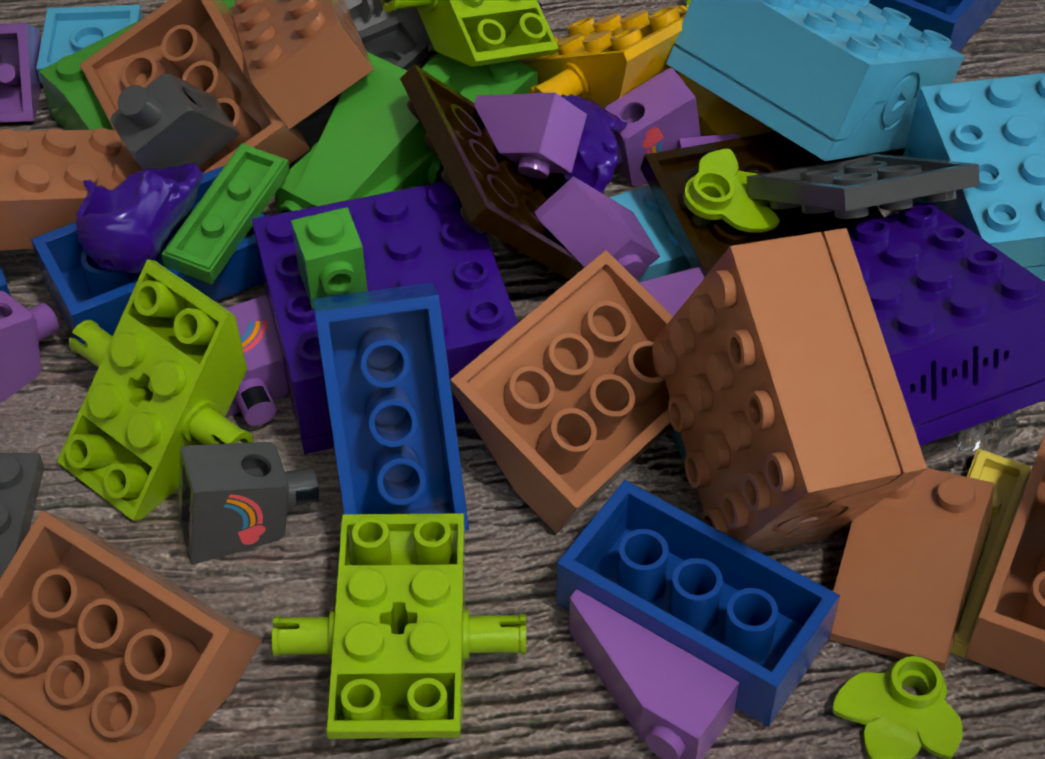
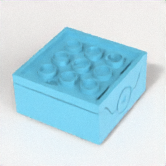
[666,0,965,161]
[903,73,1045,282]

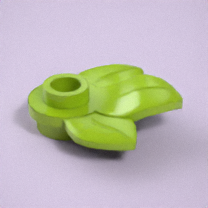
[683,149,780,233]
[832,656,963,759]

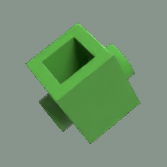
[291,207,368,309]

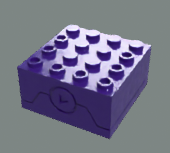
[252,182,518,454]
[847,202,1045,446]

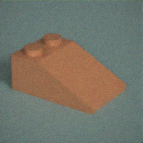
[828,468,994,671]

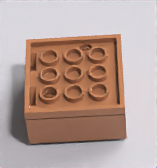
[652,228,927,553]

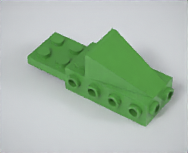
[275,51,538,214]

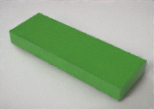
[161,143,290,284]

